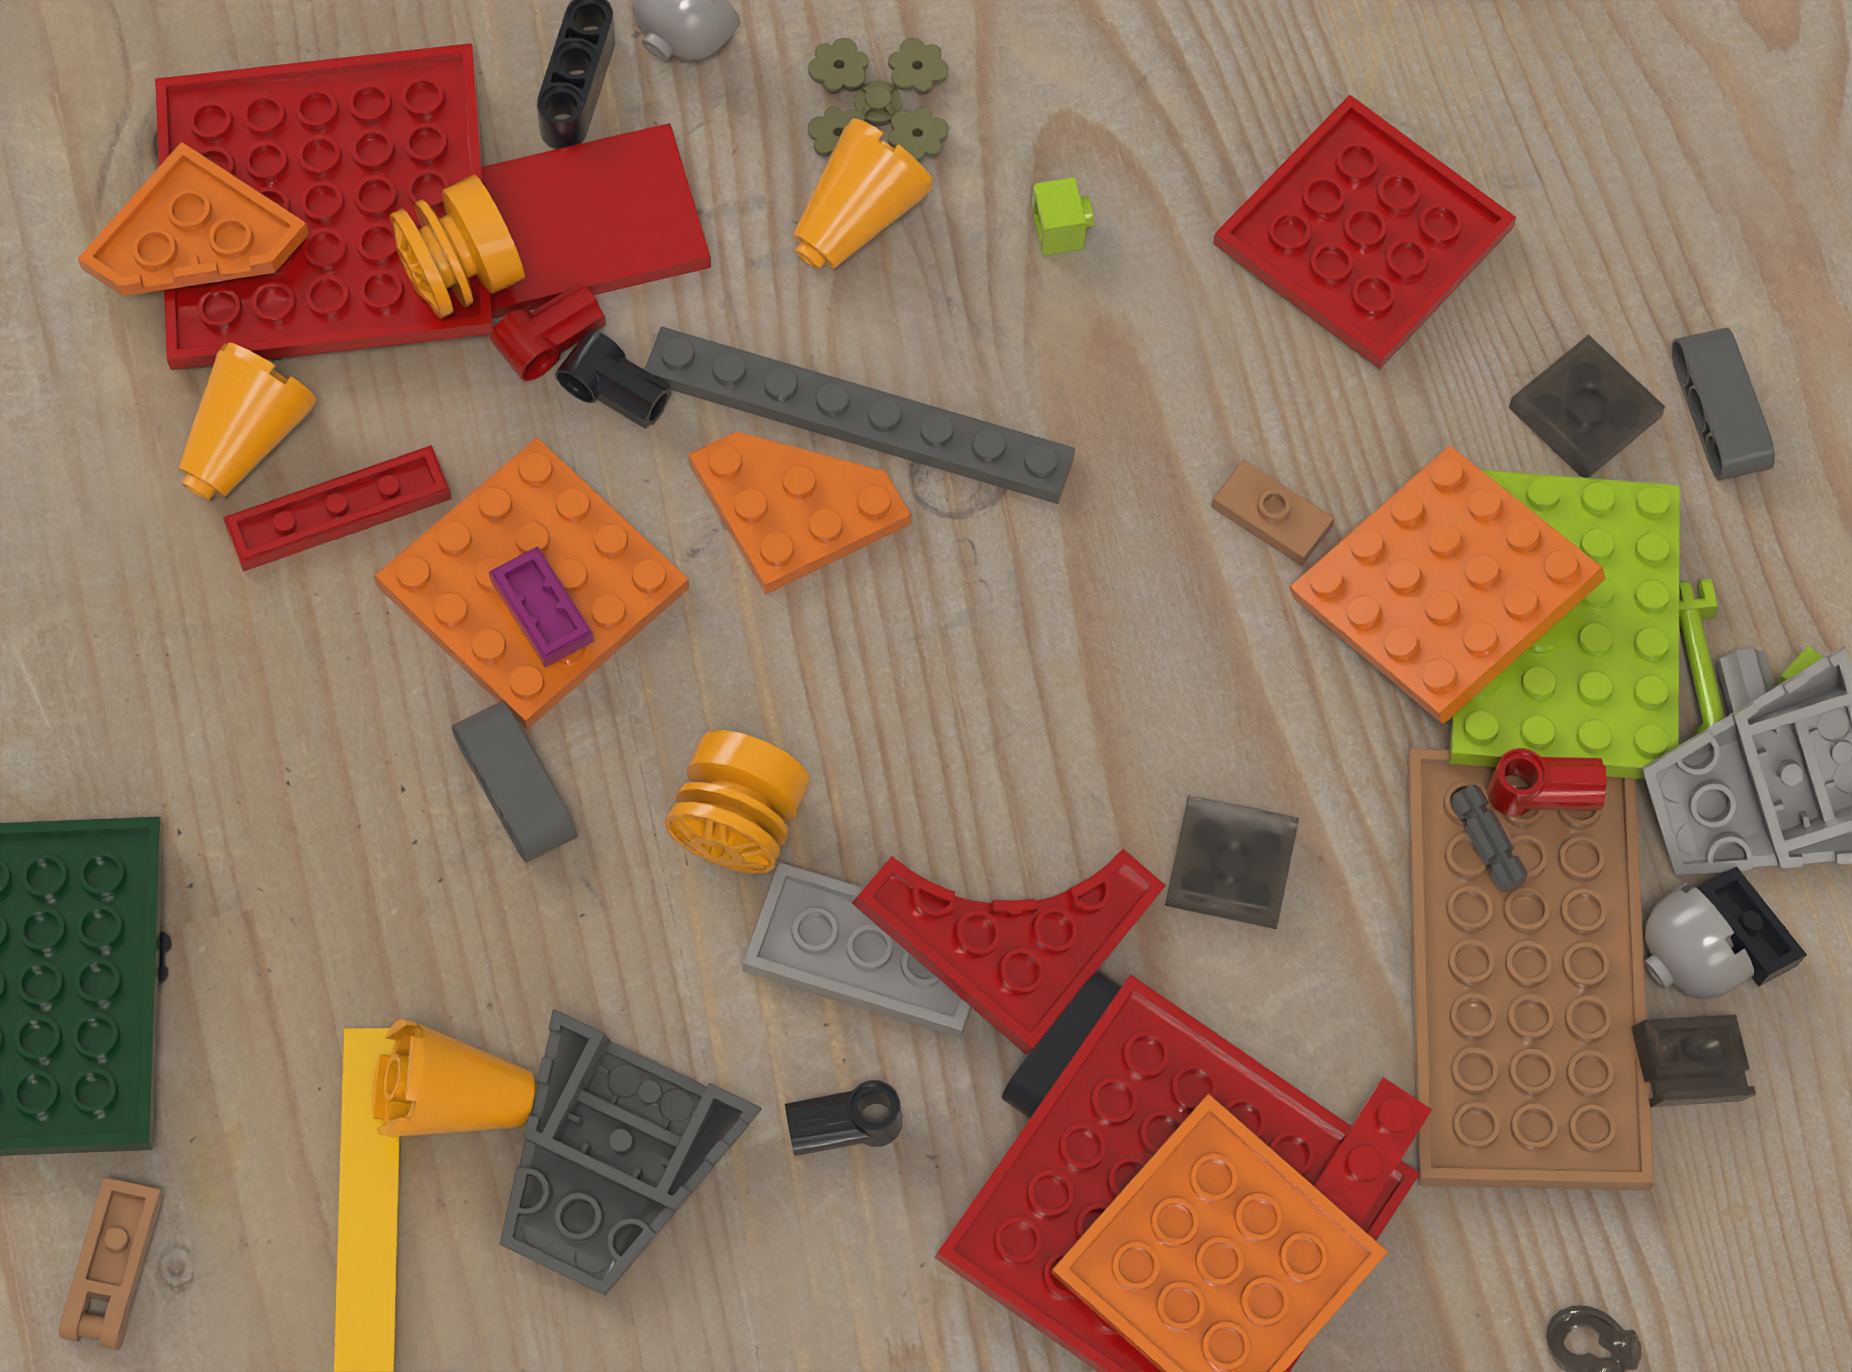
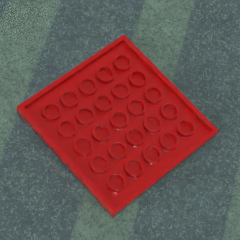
[155,43,494,370]
[934,974,1420,1372]

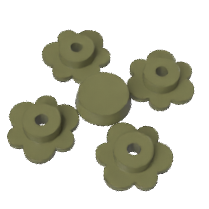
[808,38,949,161]

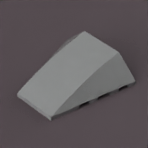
[1641,646,1852,876]

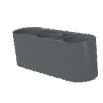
[1672,328,1775,481]
[452,701,577,863]

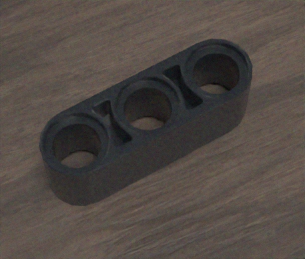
[537,0,615,149]
[1002,970,1122,1119]

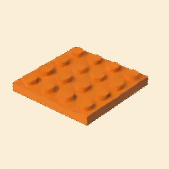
[374,437,689,730]
[1289,445,1605,724]
[1051,1094,1388,1372]

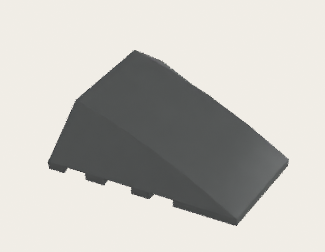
[499,1009,762,1296]

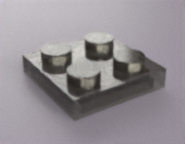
[1509,334,1665,478]
[1165,795,1299,929]

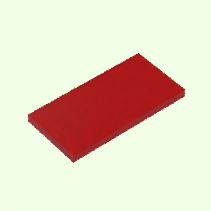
[483,123,711,319]

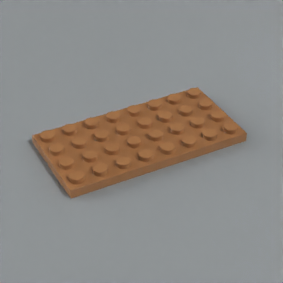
[1407,748,1654,1190]

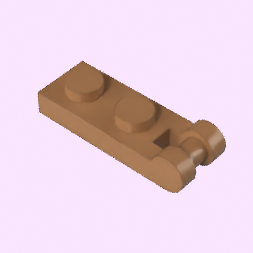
[59,1177,163,1350]

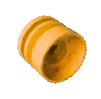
[390,175,525,319]
[665,730,810,874]

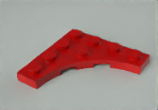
[852,849,1166,1054]

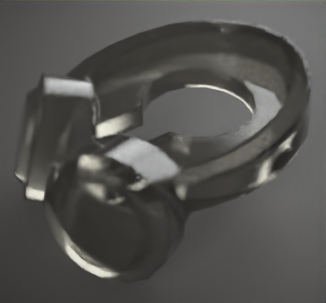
[1546,1305,1642,1372]

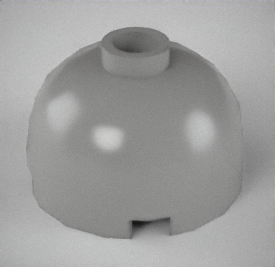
[632,0,741,61]
[1644,882,1754,999]

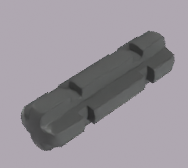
[1452,785,1527,892]

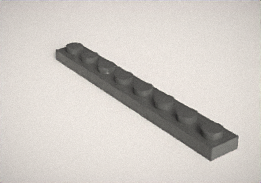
[644,326,1075,504]

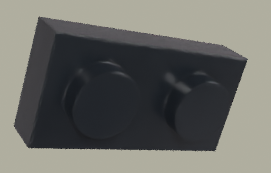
[1697,867,1807,987]

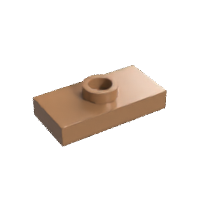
[1211,460,1334,566]

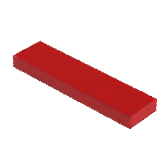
[223,445,451,572]

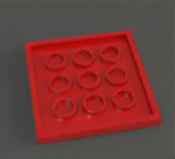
[1213,95,1516,369]

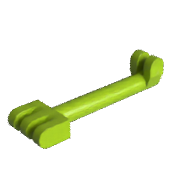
[1679,578,1725,735]

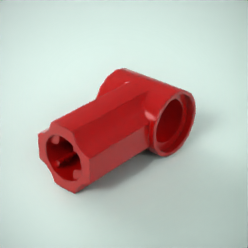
[490,283,606,382]
[1487,748,1607,817]

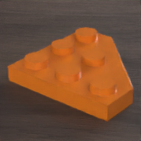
[77,142,309,296]
[688,431,911,595]

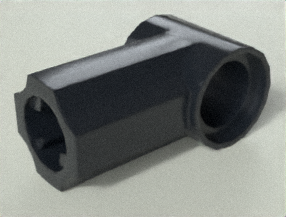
[555,330,672,429]
[785,1080,902,1156]

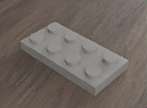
[742,862,972,1039]

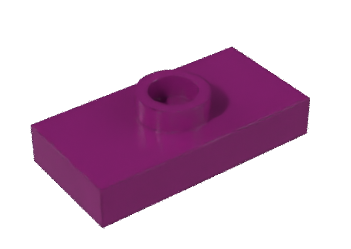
[489,546,594,667]

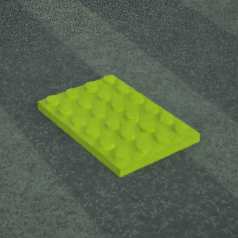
[1449,469,1680,780]

